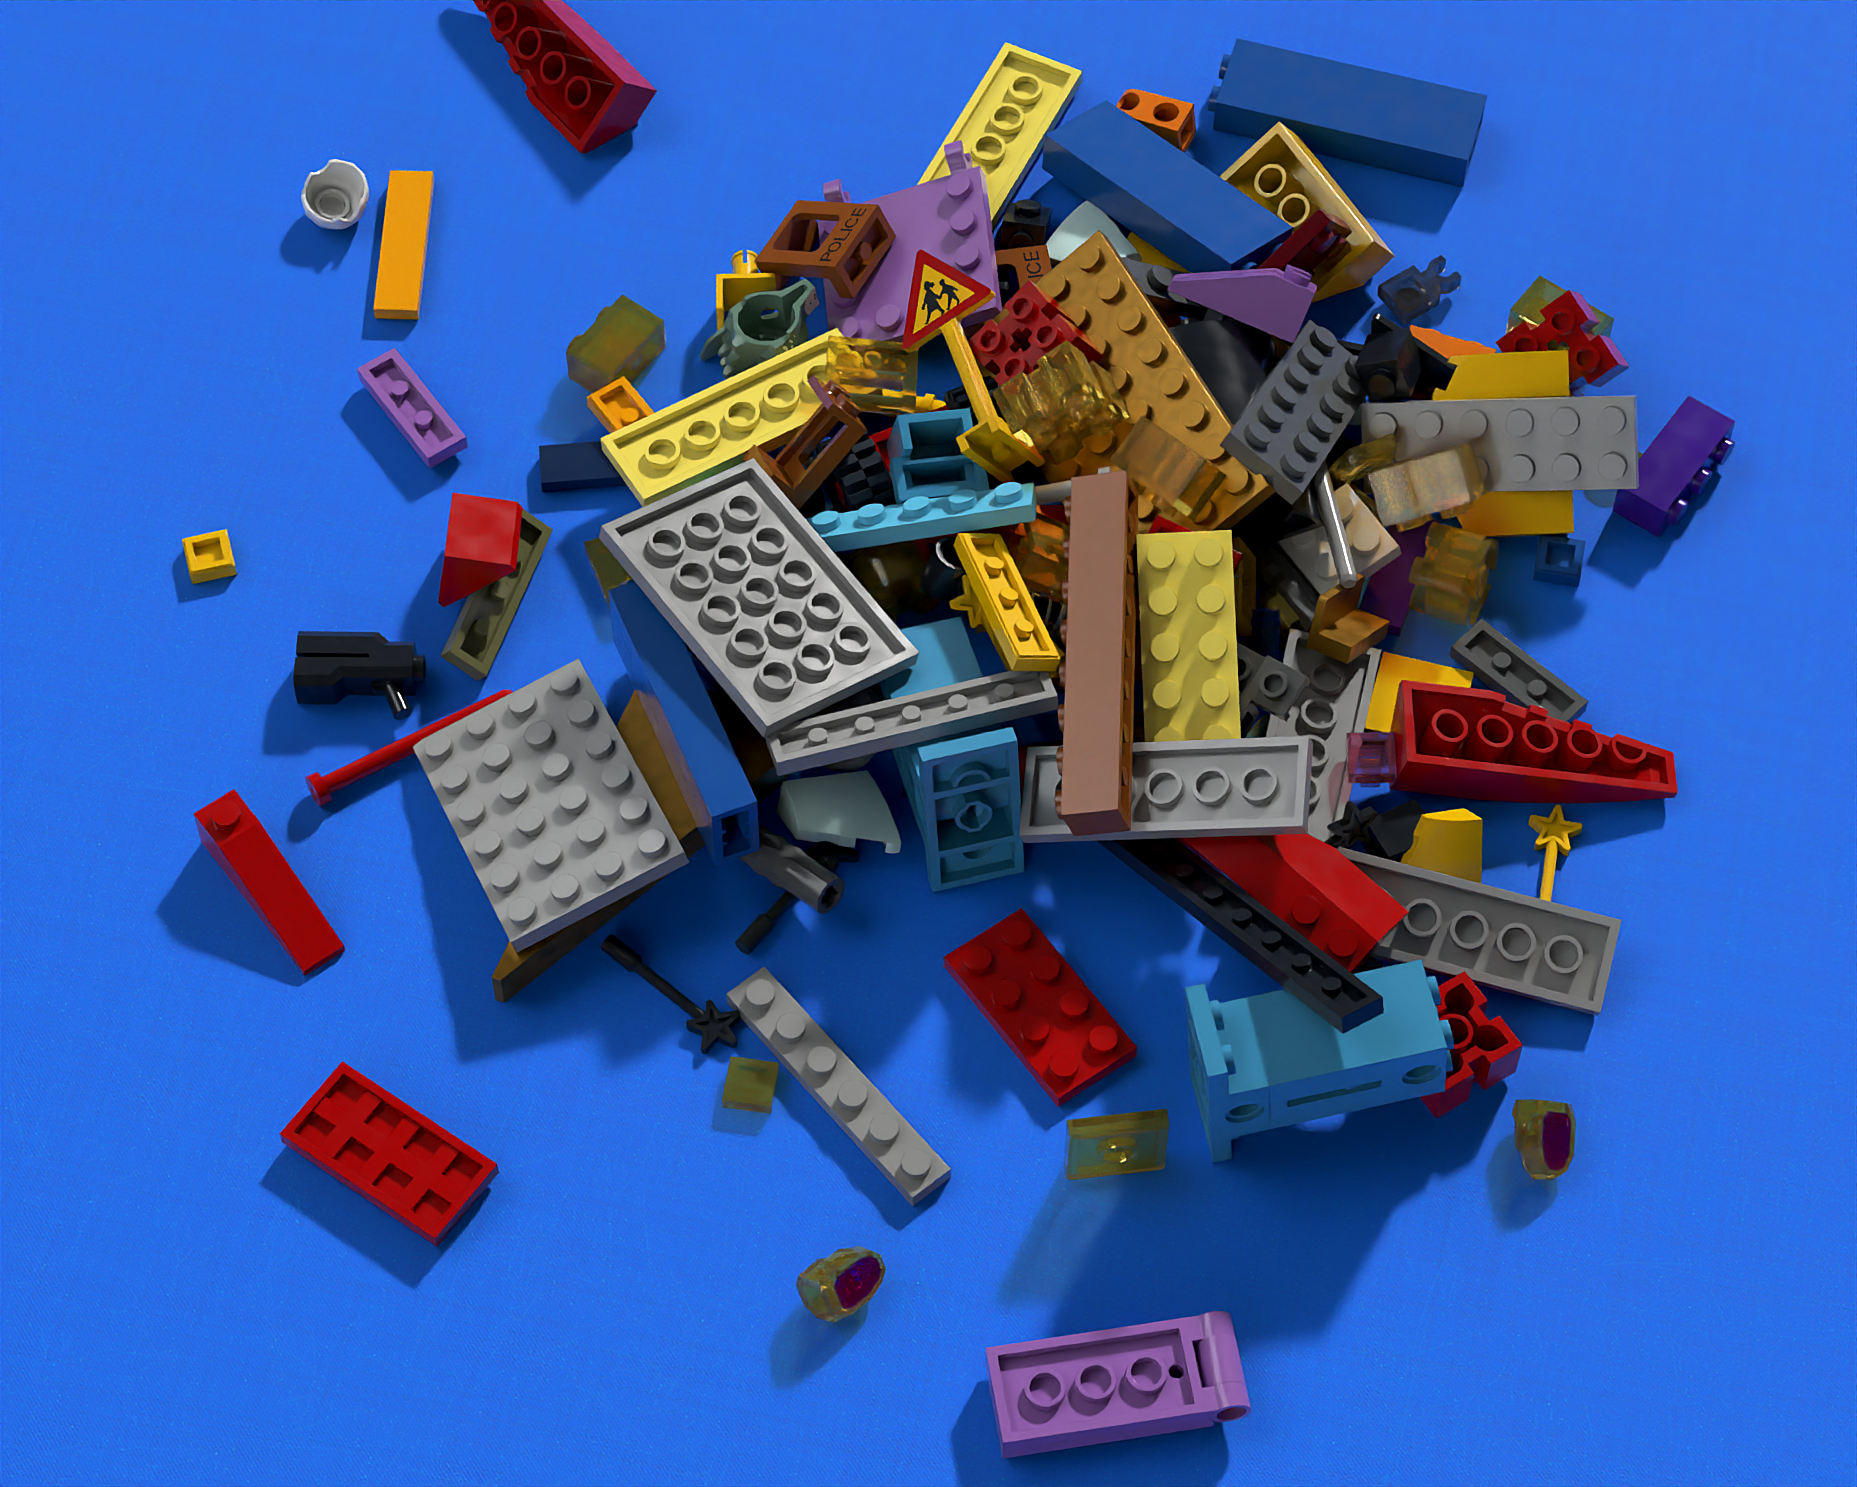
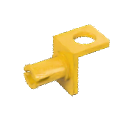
[716,250,776,331]

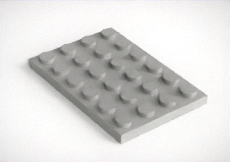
[599,458,919,738]
[413,658,690,953]

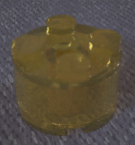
[1409,522,1499,627]
[841,538,940,623]

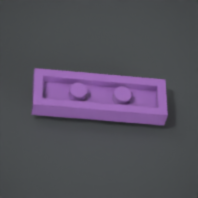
[357,348,468,469]

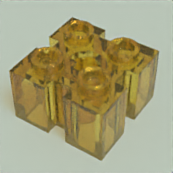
[992,340,1130,466]
[1367,441,1487,532]

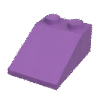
[1167,265,1317,343]

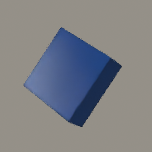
[1533,535,1585,587]

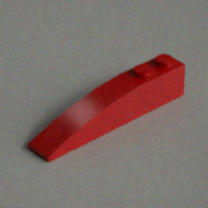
[473,0,657,154]
[1387,680,1678,803]
[1176,834,1409,974]

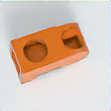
[1116,89,1196,153]

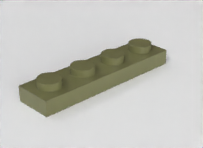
[440,509,553,681]

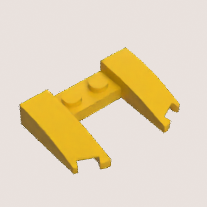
[1431,350,1574,538]

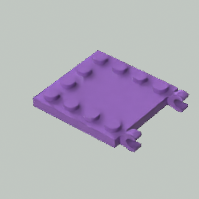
[818,140,1002,359]

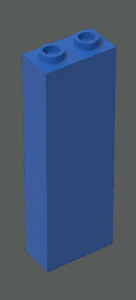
[1208,39,1487,187]
[1042,100,1293,273]
[609,579,760,866]

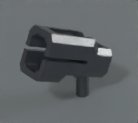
[293,631,426,720]

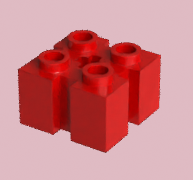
[968,280,1103,420]
[1496,290,1629,397]
[1420,971,1523,1119]

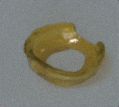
[1328,434,1397,484]

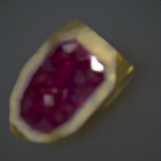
[1512,1099,1576,1180]
[796,1246,886,1322]

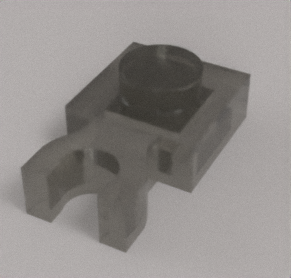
[1377,255,1462,325]

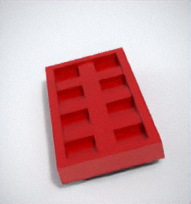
[944,908,1137,1107]
[279,1061,499,1247]

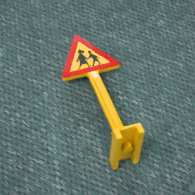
[902,250,1045,484]

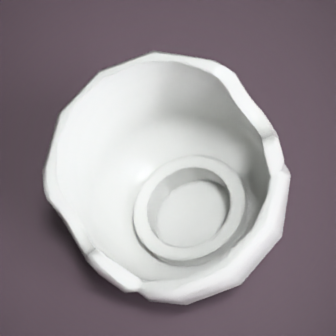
[301,159,369,229]

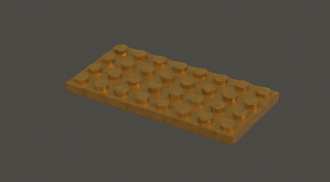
[967,230,1276,534]

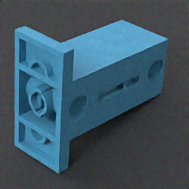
[874,616,1025,892]
[1185,959,1454,1163]

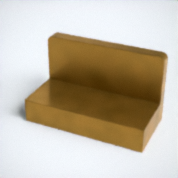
[1306,573,1390,664]

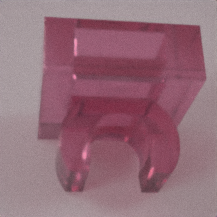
[1345,732,1397,788]

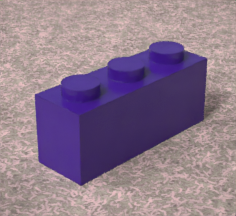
[1612,395,1735,537]

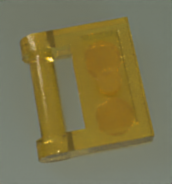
[825,335,918,415]

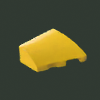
[1400,808,1483,883]

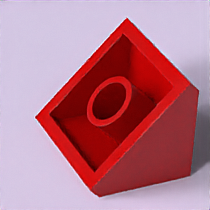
[438,493,523,608]

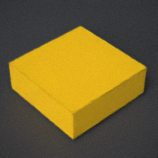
[182,529,237,584]

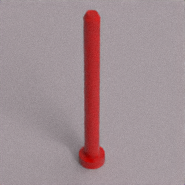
[305,689,513,807]

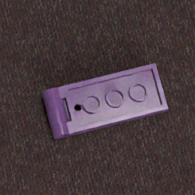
[985,1311,1252,1459]

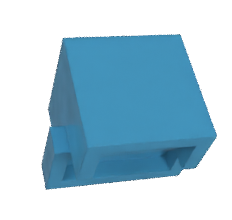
[886,408,990,504]

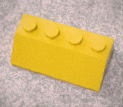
[1219,122,1395,303]

